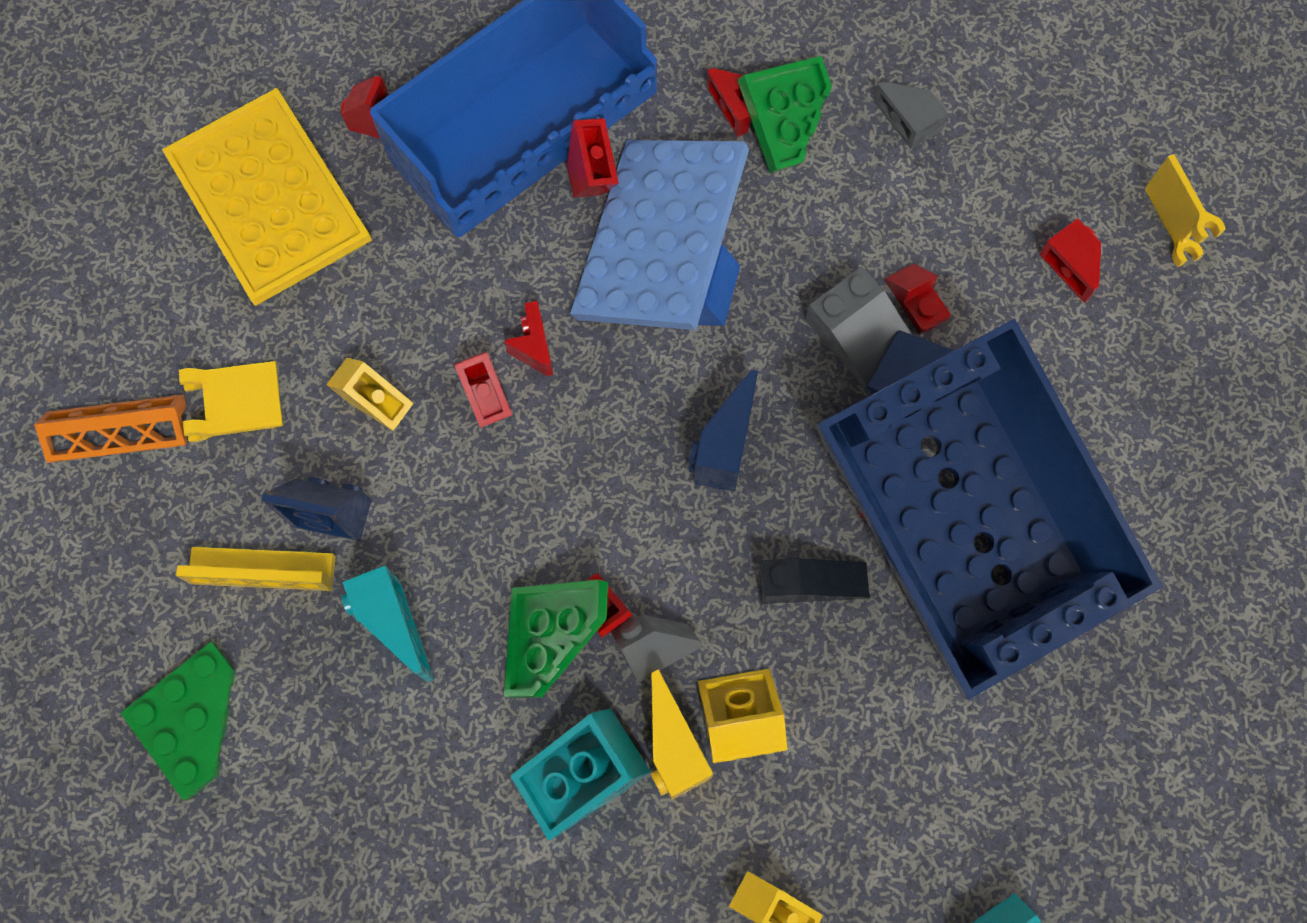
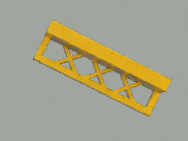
[176,547,336,591]

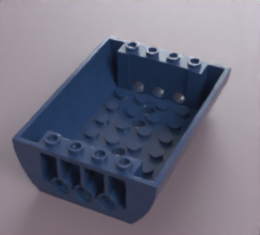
[815,318,1163,700]

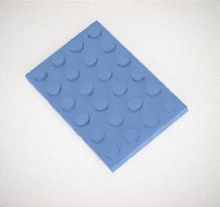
[570,140,749,330]

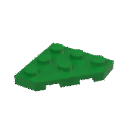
[738,56,832,174]
[504,580,608,699]
[120,642,236,801]

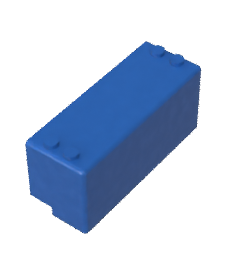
[370,0,657,237]

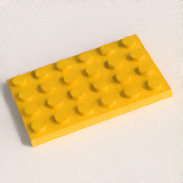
[162,88,372,306]

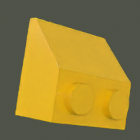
[698,668,788,763]

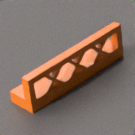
[34,394,187,463]

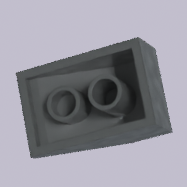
[805,266,911,395]

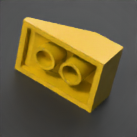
[650,670,713,800]

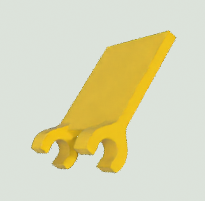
[1145,154,1225,267]
[179,361,283,442]

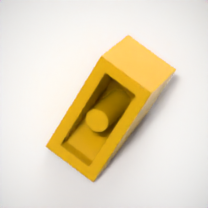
[326,358,413,431]
[729,871,823,923]

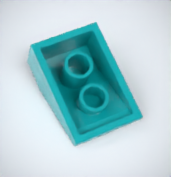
[341,566,435,682]
[510,708,651,841]

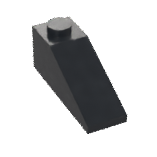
[759,558,870,604]

